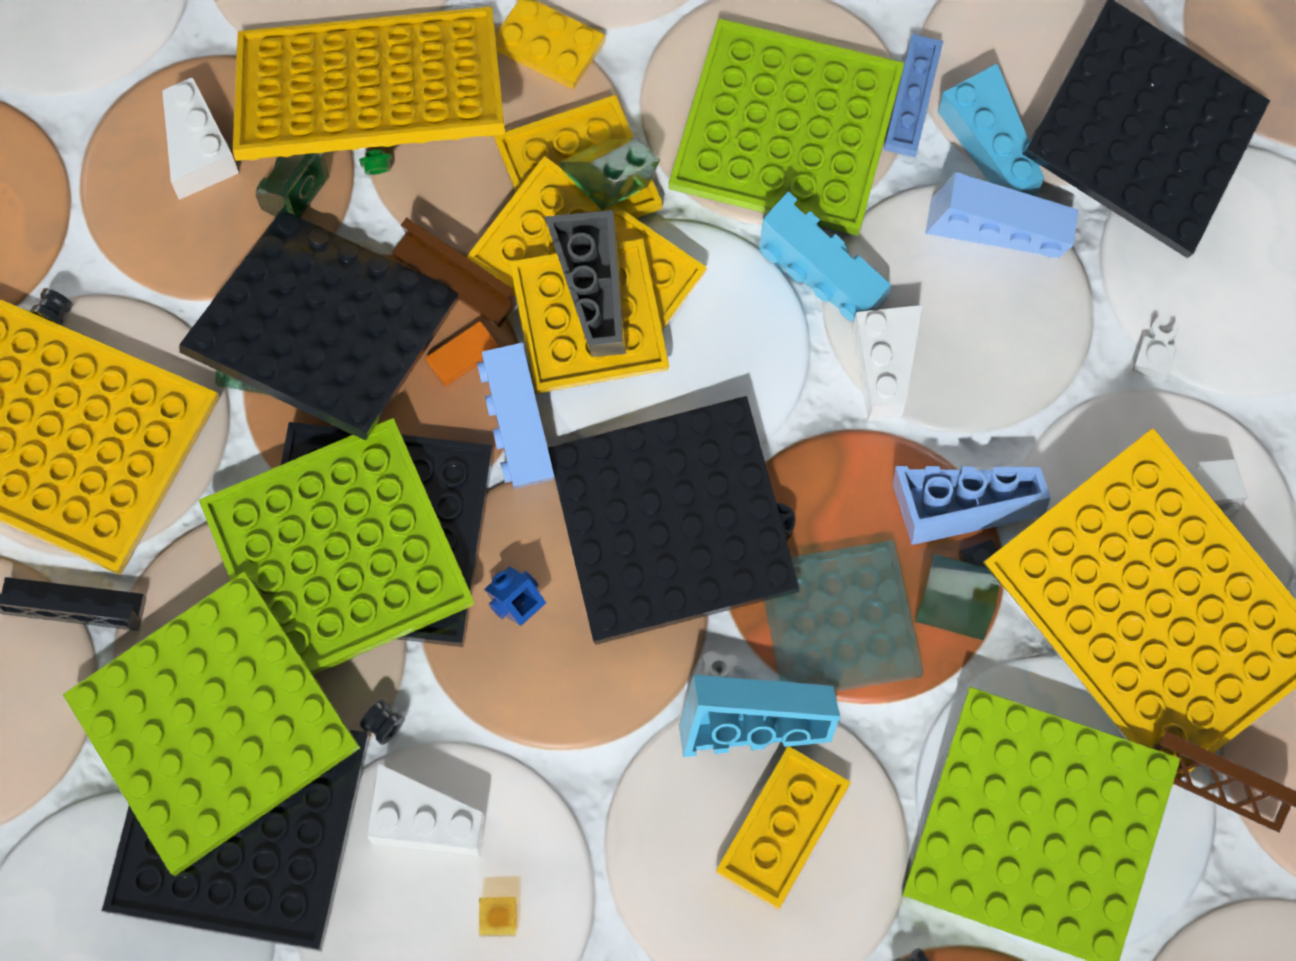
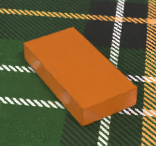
[425,321,500,387]

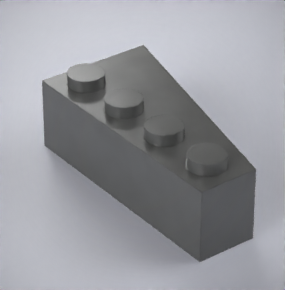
[545,210,626,357]

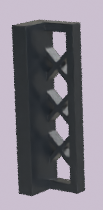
[0,577,146,631]

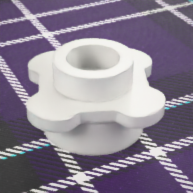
[700,651,738,678]

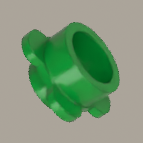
[359,150,393,175]

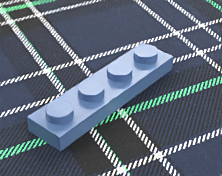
[884,34,943,157]

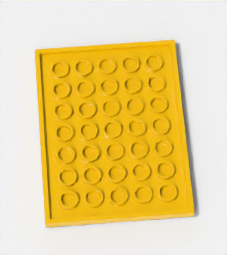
[233,6,505,161]
[0,299,220,576]
[983,428,1296,785]

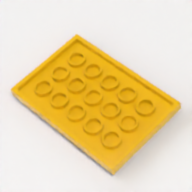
[466,156,707,331]

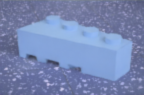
[925,172,1079,258]
[477,343,554,490]
[893,466,1051,545]

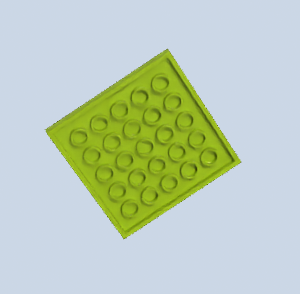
[668,18,905,236]
[199,418,475,675]
[62,571,360,876]
[902,687,1181,961]

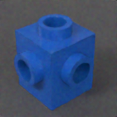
[484,566,547,626]

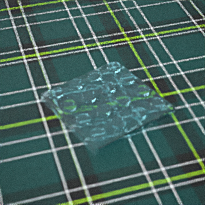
[763,540,924,692]

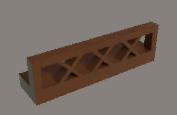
[392,217,517,328]
[1152,730,1296,833]

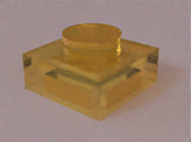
[479,897,517,937]

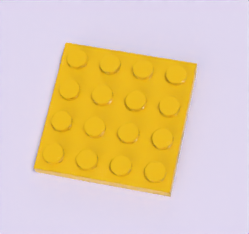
[494,95,663,218]
[510,239,669,394]

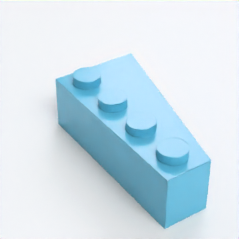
[938,64,1044,197]
[759,191,891,322]
[679,675,840,757]

